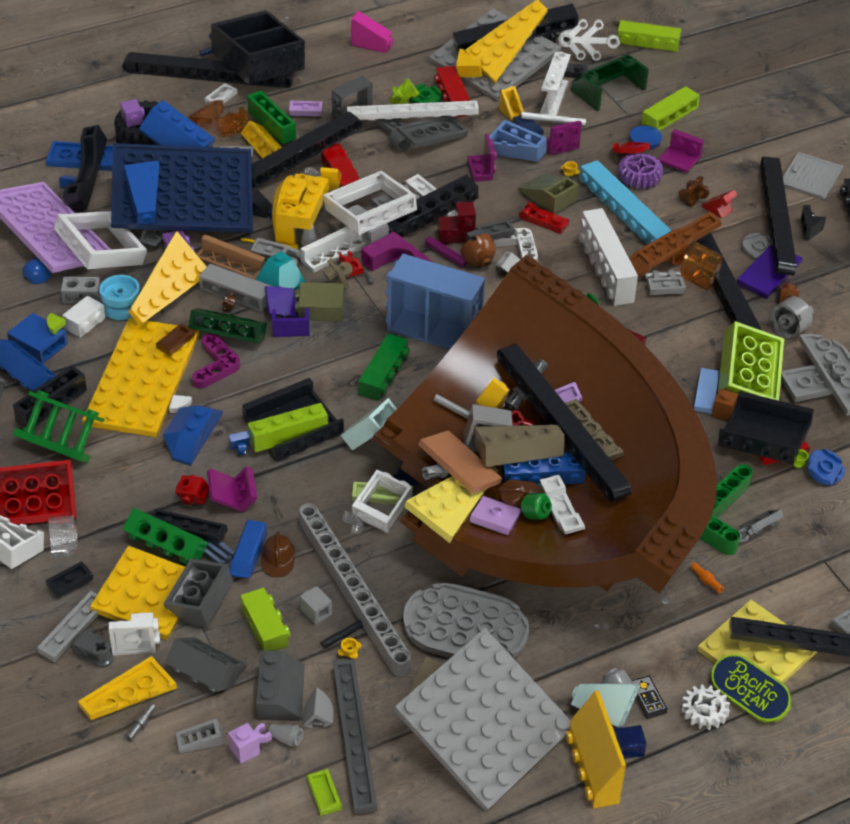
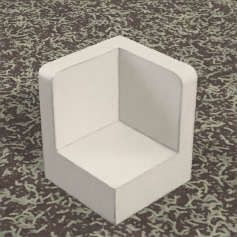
[496,251,521,272]

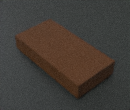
[156,323,195,356]

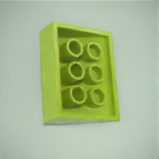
[718,321,784,401]

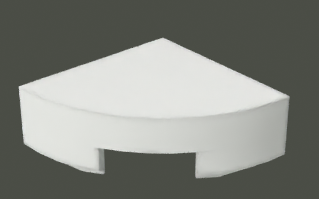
[169,395,192,413]

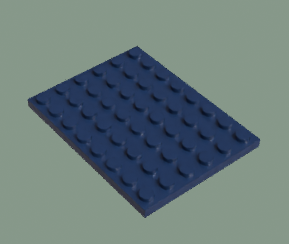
[111,143,253,233]

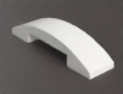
[540,475,585,534]

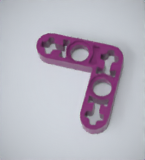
[192,334,240,389]

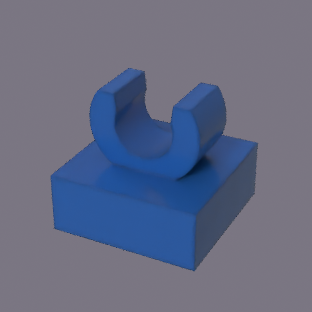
[228,431,250,456]

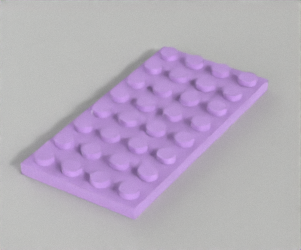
[0,182,111,273]

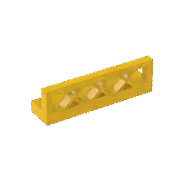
[241,120,282,158]

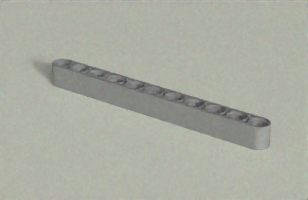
[299,503,411,677]

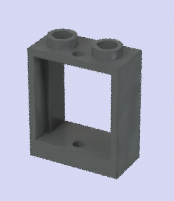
[331,76,373,119]

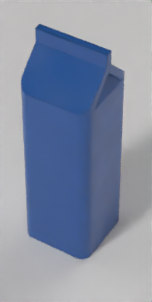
[230,520,267,579]

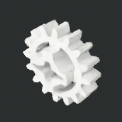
[681,685,730,730]

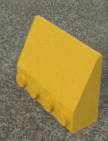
[565,690,626,809]

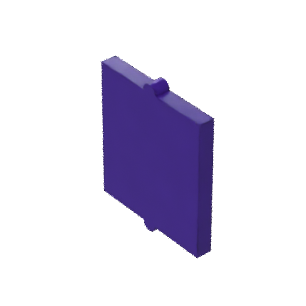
[264,286,298,318]

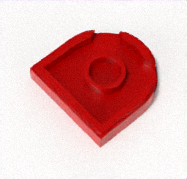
[612,142,650,154]

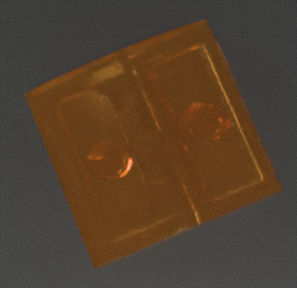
[680,241,723,291]

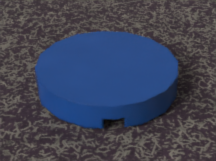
[629,126,662,150]
[806,449,845,486]

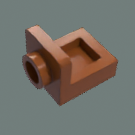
[778,283,799,303]

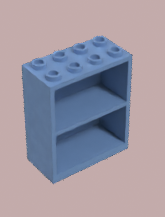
[385,254,485,350]

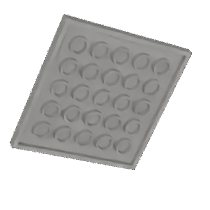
[429,8,562,102]
[393,628,570,812]

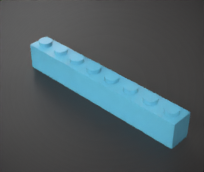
[579,160,672,245]

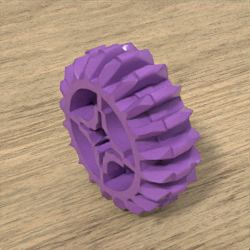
[618,153,663,190]

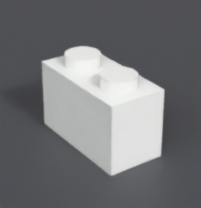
[62,296,105,338]

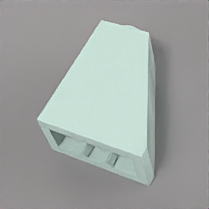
[340,398,397,451]
[571,683,641,727]

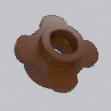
[222,291,237,312]

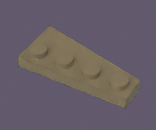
[565,399,624,461]

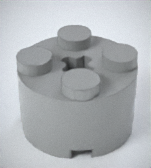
[770,296,814,338]

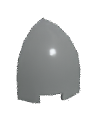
[302,687,334,728]

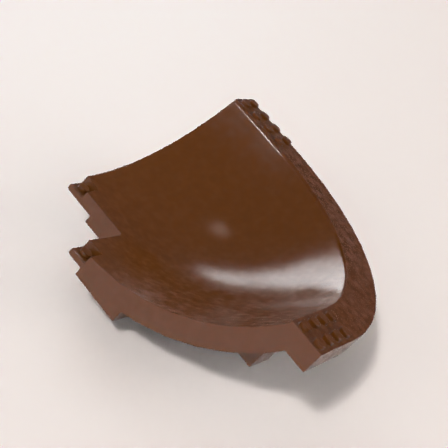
[372,255,717,594]

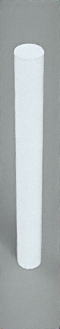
[521,112,586,126]

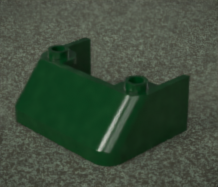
[571,55,649,111]

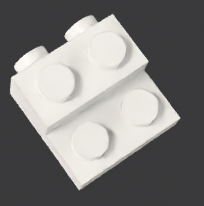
[109,613,160,656]

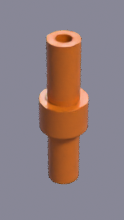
[690,562,724,593]

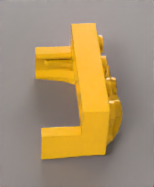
[272,174,329,244]

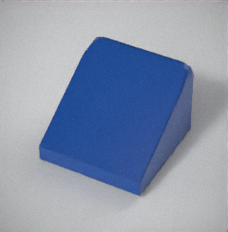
[59,175,77,188]

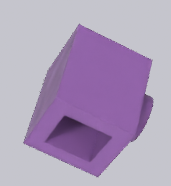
[120,99,145,127]

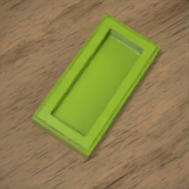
[306,769,342,816]

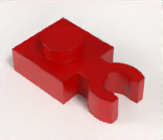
[339,251,363,278]

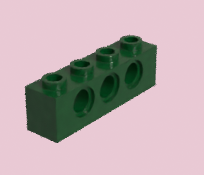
[188,308,267,343]

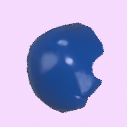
[22,258,52,284]

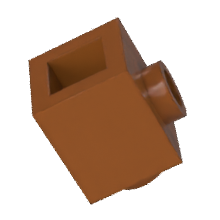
[711,389,738,422]

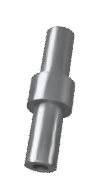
[125,703,156,741]

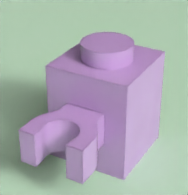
[228,723,272,764]

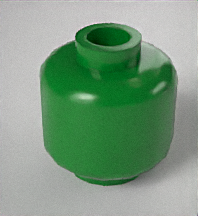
[521,493,552,520]

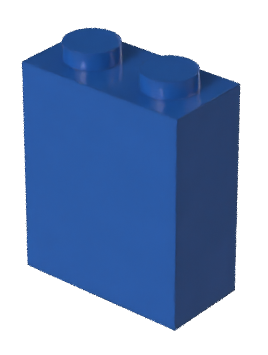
[7,313,68,364]

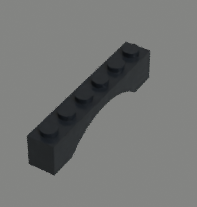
[62,125,107,212]

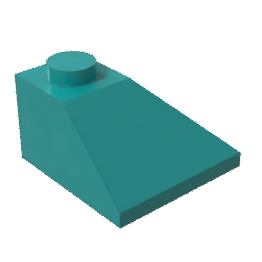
[255,251,305,291]

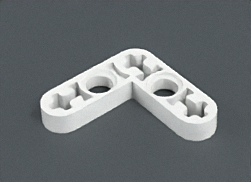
[493,228,538,261]

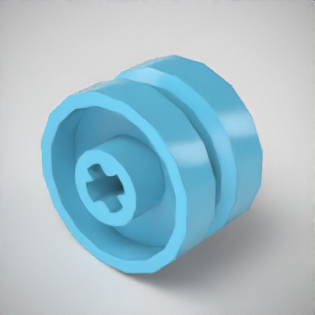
[100,275,140,320]

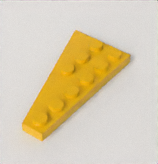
[465,0,548,85]
[128,231,207,326]

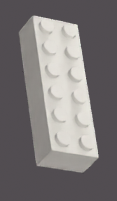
[578,208,638,306]

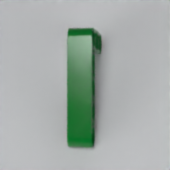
[699,464,753,555]

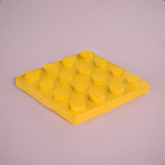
[90,546,185,641]

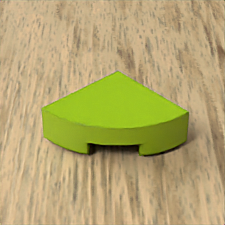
[47,313,66,335]

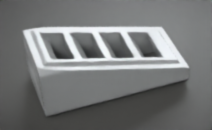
[175,718,226,753]

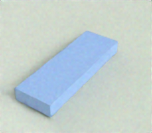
[694,368,720,414]

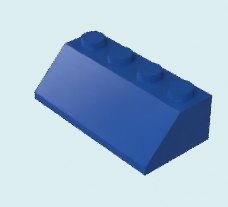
[139,100,215,147]

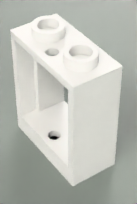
[352,470,412,533]

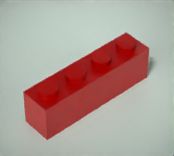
[434,65,471,118]
[321,143,360,188]

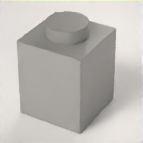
[300,586,332,625]

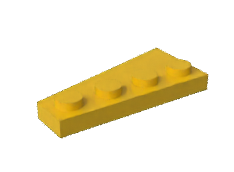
[78,656,177,720]

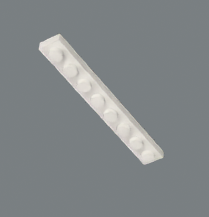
[347,101,479,120]

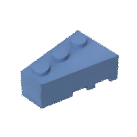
[489,120,547,162]

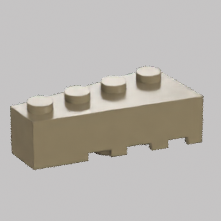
[475,425,564,467]

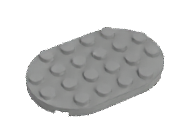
[403,583,529,659]

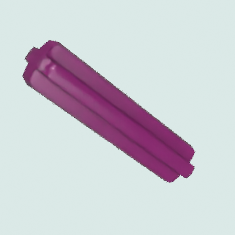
[425,236,467,268]

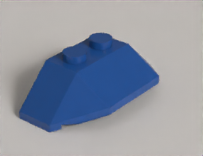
[163,405,223,466]

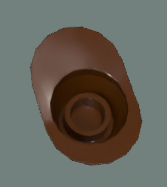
[496,479,544,512]
[261,531,295,578]

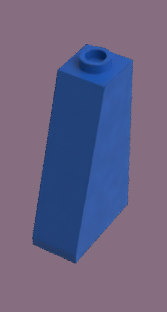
[124,161,160,225]

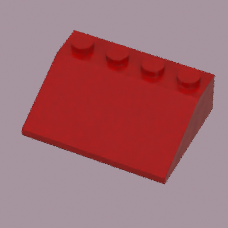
[0,460,77,526]

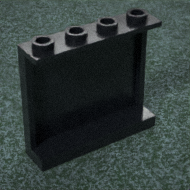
[242,378,344,462]
[718,391,814,464]

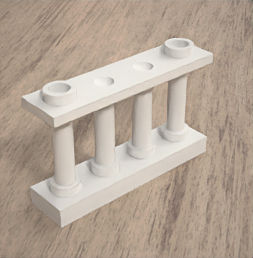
[540,52,571,123]

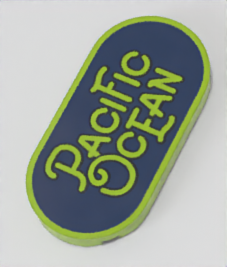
[711,654,791,723]

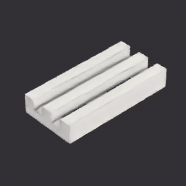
[204,83,237,109]

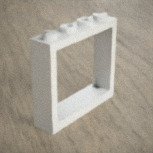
[323,171,417,235]
[54,211,147,269]

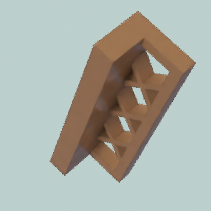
[196,235,265,280]

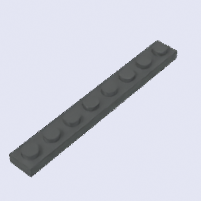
[333,659,377,814]

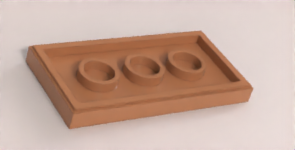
[418,430,502,493]

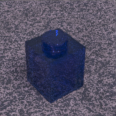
[615,725,647,759]

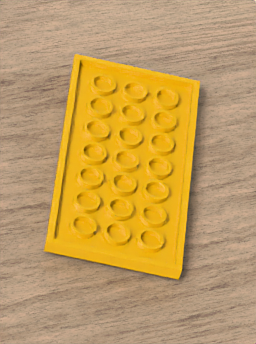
[82,318,200,437]

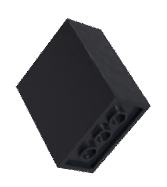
[211,10,305,84]

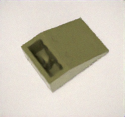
[518,174,579,214]

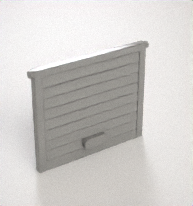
[783,152,844,200]

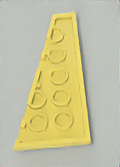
[404,466,499,543]

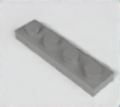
[37,591,99,663]

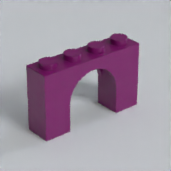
[361,232,434,271]

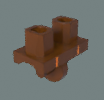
[679,176,710,207]

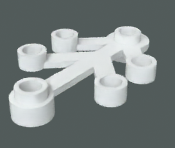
[558,19,620,61]

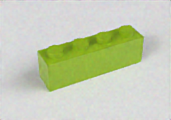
[617,20,682,52]
[641,86,700,131]
[248,403,328,453]

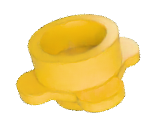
[561,161,580,176]
[338,638,362,659]

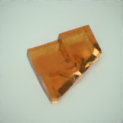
[186,100,224,125]
[216,107,251,137]

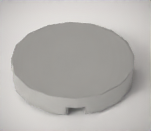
[742,233,771,260]

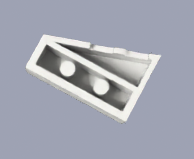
[0,516,44,569]

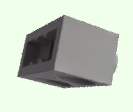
[61,277,101,305]

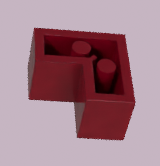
[438,202,476,244]

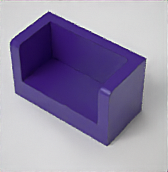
[272,308,310,337]

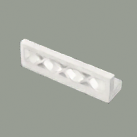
[301,226,368,273]

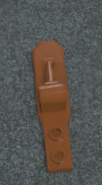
[629,211,721,276]

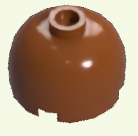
[460,234,496,267]

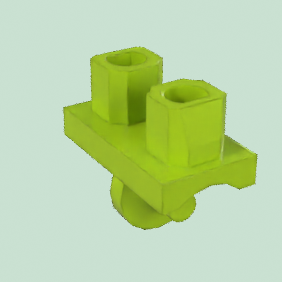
[388,78,419,105]

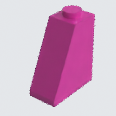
[351,11,393,53]

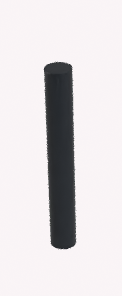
[320,620,363,649]

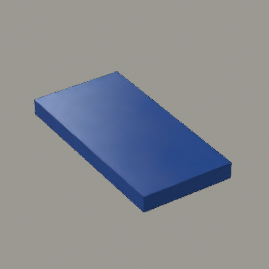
[46,141,113,171]

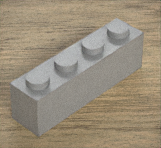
[199,264,271,312]

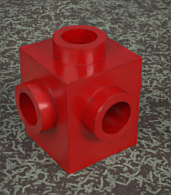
[175,475,209,505]

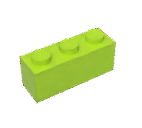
[240,587,290,651]

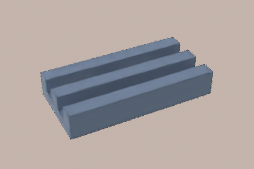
[203,541,235,564]

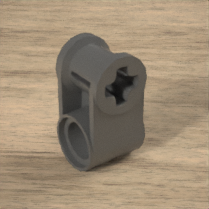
[71,630,113,667]

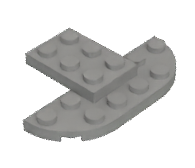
[781,334,850,416]

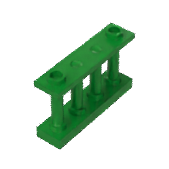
[13,390,104,463]

